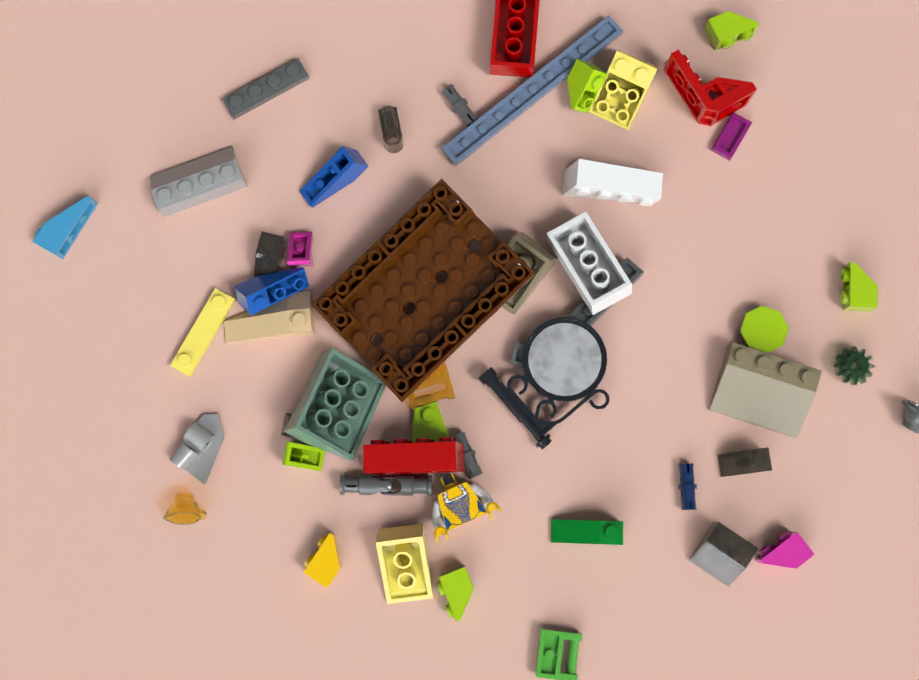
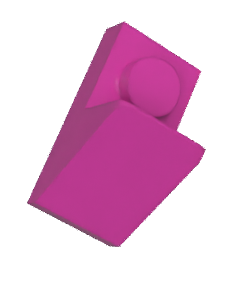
[287,232,314,267]

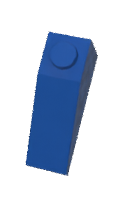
[300,146,369,208]

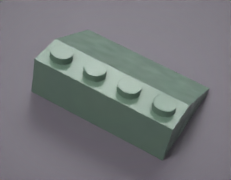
[284,348,386,461]

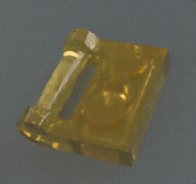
[408,362,455,410]

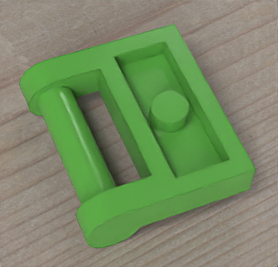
[535,628,582,680]

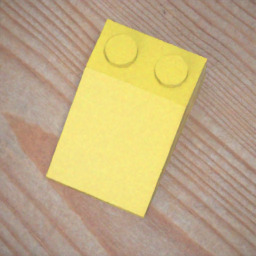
[376,524,433,604]

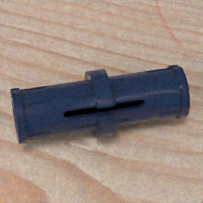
[678,463,697,510]

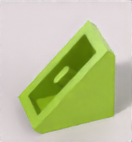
[282,441,325,471]

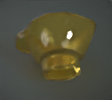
[163,493,207,525]

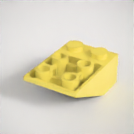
[589,50,659,130]

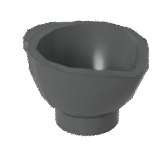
[901,400,919,434]

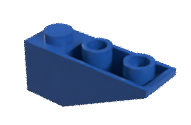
[234,267,309,316]

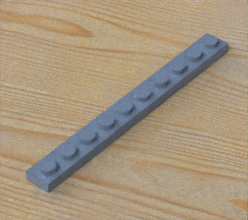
[442,15,623,166]

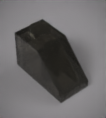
[254,231,287,277]
[717,447,772,477]

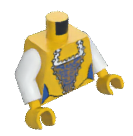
[431,473,502,543]

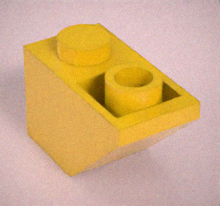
[303,533,342,588]

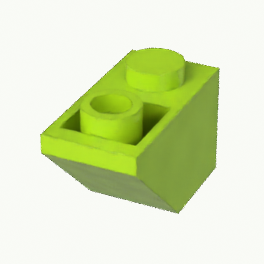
[704,11,759,50]
[567,59,607,113]
[840,262,878,312]
[437,566,474,622]

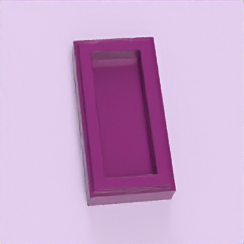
[711,112,752,161]

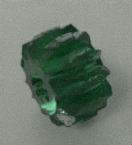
[833,346,875,385]

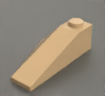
[224,290,315,344]

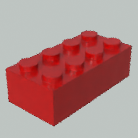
[490,0,540,78]
[363,437,465,475]

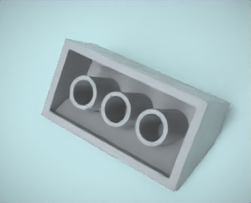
[150,146,247,217]

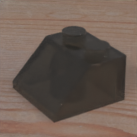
[689,522,758,587]

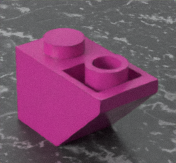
[755,531,815,569]

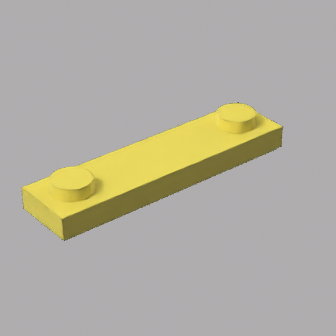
[170,288,236,377]

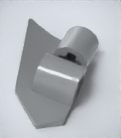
[169,414,224,484]

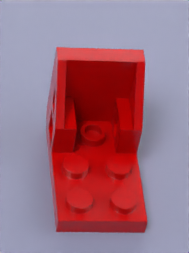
[664,49,757,127]

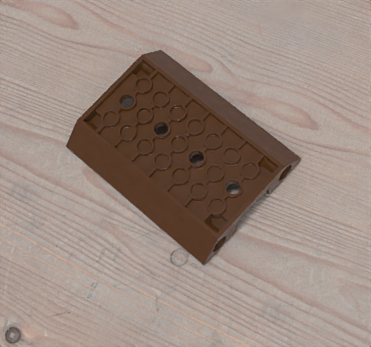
[311,179,536,402]

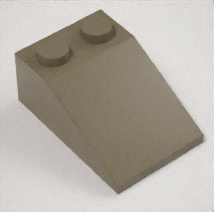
[503,232,557,315]

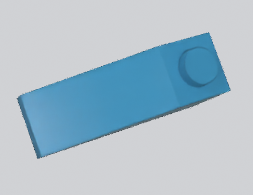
[33,196,98,259]

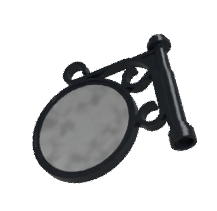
[478,317,610,449]

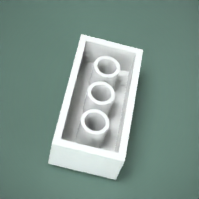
[547,212,632,315]

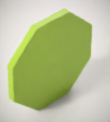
[740,306,789,353]

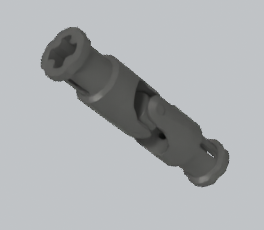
[339,474,433,496]

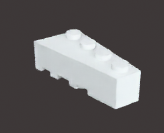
[562,159,663,206]

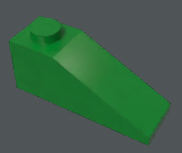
[551,519,623,545]

